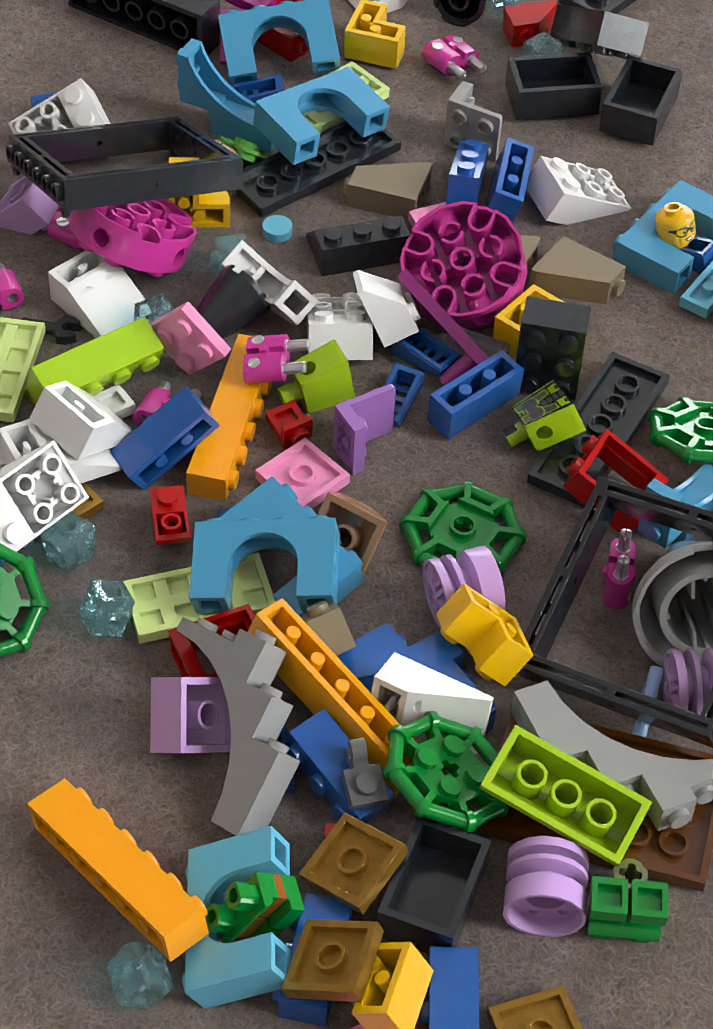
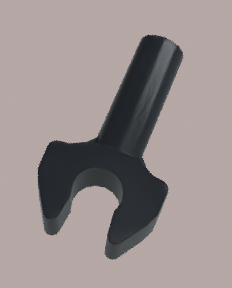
[22,315,81,345]

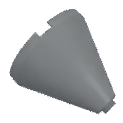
[632,541,713,667]

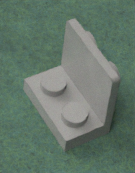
[444,81,503,162]

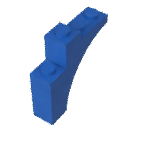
[337,623,496,734]

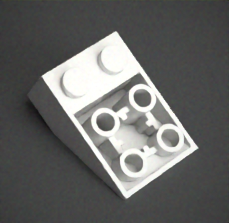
[8,78,111,134]
[526,156,631,225]
[48,250,158,338]
[306,292,373,360]
[29,380,134,460]
[0,419,121,483]
[0,440,89,552]
[371,652,494,754]

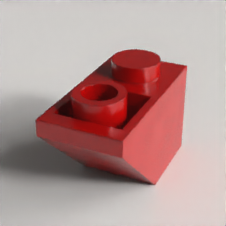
[149,485,191,545]

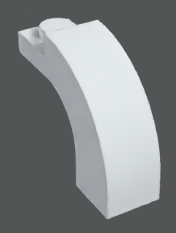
[221,240,318,325]

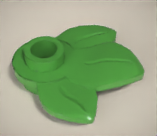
[217,136,270,163]

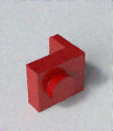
[265,400,313,449]

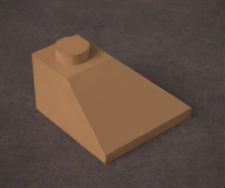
[318,492,388,576]

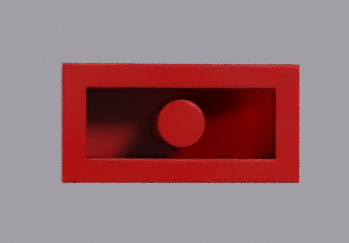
[502,0,557,47]

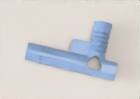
[632,666,664,737]

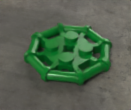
[647,396,713,465]
[399,480,527,574]
[0,543,50,657]
[383,711,511,833]

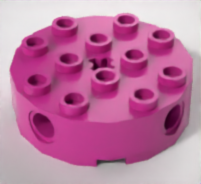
[69,199,197,277]
[400,201,528,331]

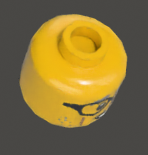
[655,202,696,249]

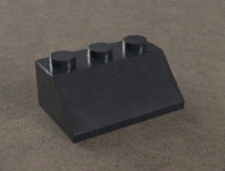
[306,215,410,276]

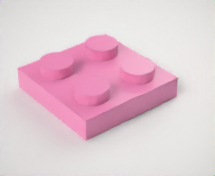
[150,302,231,375]
[255,437,350,508]

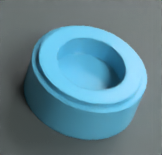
[262,215,292,243]

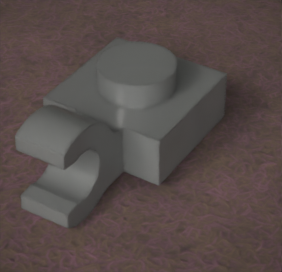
[340,738,389,811]

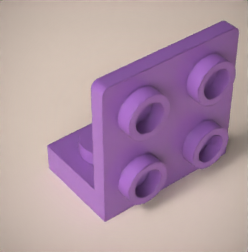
[333,384,396,476]

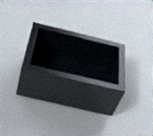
[550,4,649,59]
[505,52,603,120]
[599,55,683,146]
[516,296,591,401]
[376,817,492,954]

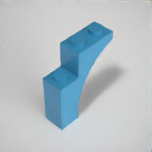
[176,38,276,153]
[637,463,713,549]

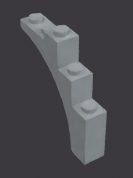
[176,617,300,836]
[511,680,713,831]

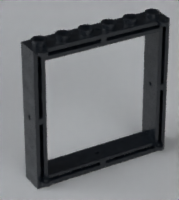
[6,116,243,218]
[518,476,713,748]

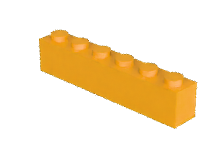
[186,334,272,502]
[248,598,415,796]
[27,778,209,962]

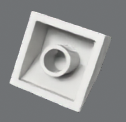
[353,270,421,348]

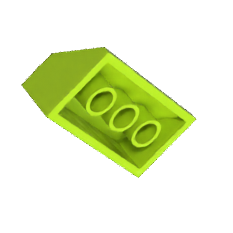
[25,317,164,405]
[479,725,652,867]

